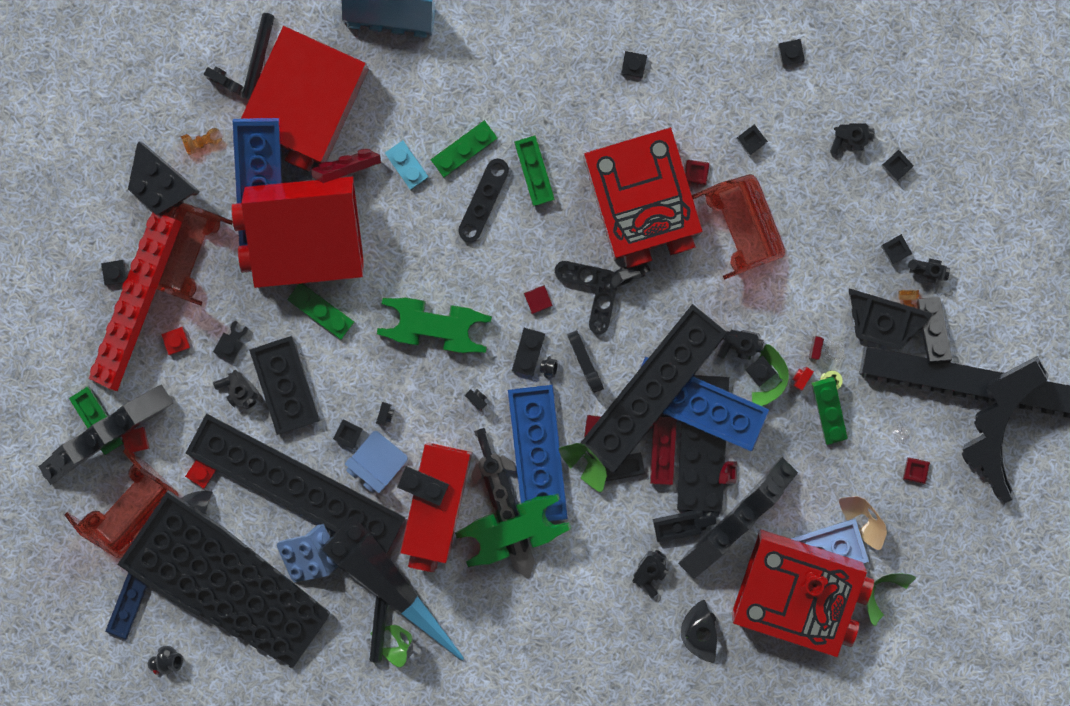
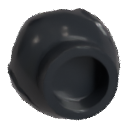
[147,646,183,675]

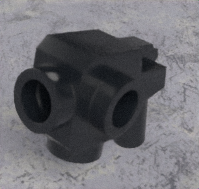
[830,123,875,155]
[908,258,950,283]
[716,329,764,360]
[213,370,258,409]
[632,550,669,598]

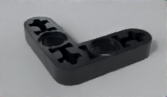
[554,261,617,334]
[567,330,604,394]

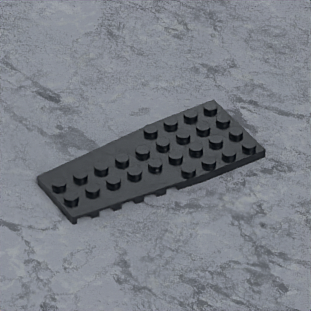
[117,490,330,668]

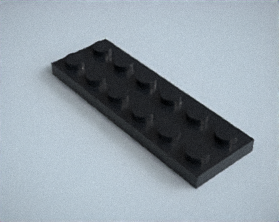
[677,375,730,512]

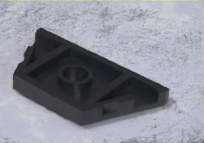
[128,142,200,216]
[848,288,934,350]

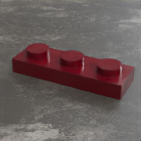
[311,149,381,183]
[650,417,677,485]

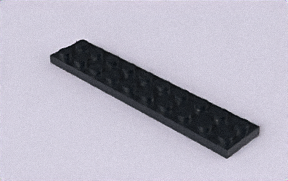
[185,413,406,554]

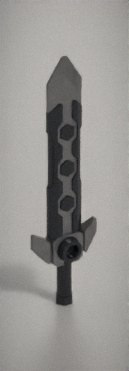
[471,428,535,578]

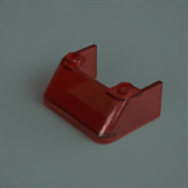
[692,174,785,280]
[157,203,233,306]
[64,448,179,558]

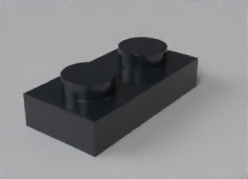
[512,327,545,377]
[397,466,449,506]

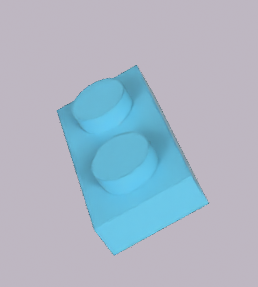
[385,140,429,190]

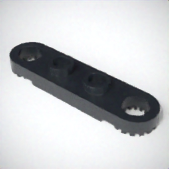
[458,158,509,242]

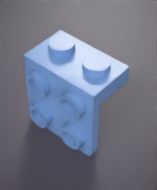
[345,431,408,493]
[277,524,338,582]

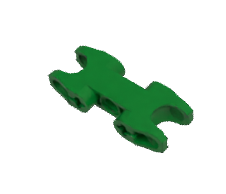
[377,297,492,353]
[455,493,572,567]

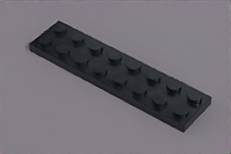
[580,304,728,473]

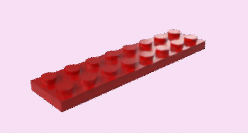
[89,211,182,391]

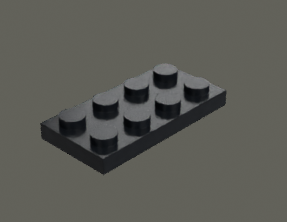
[249,336,320,435]

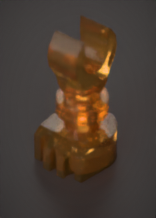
[181,128,222,156]
[898,290,919,307]

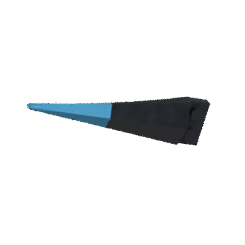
[320,516,464,660]

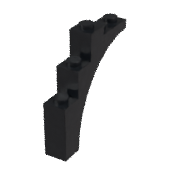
[962,356,1049,504]
[38,384,173,485]
[678,457,798,579]

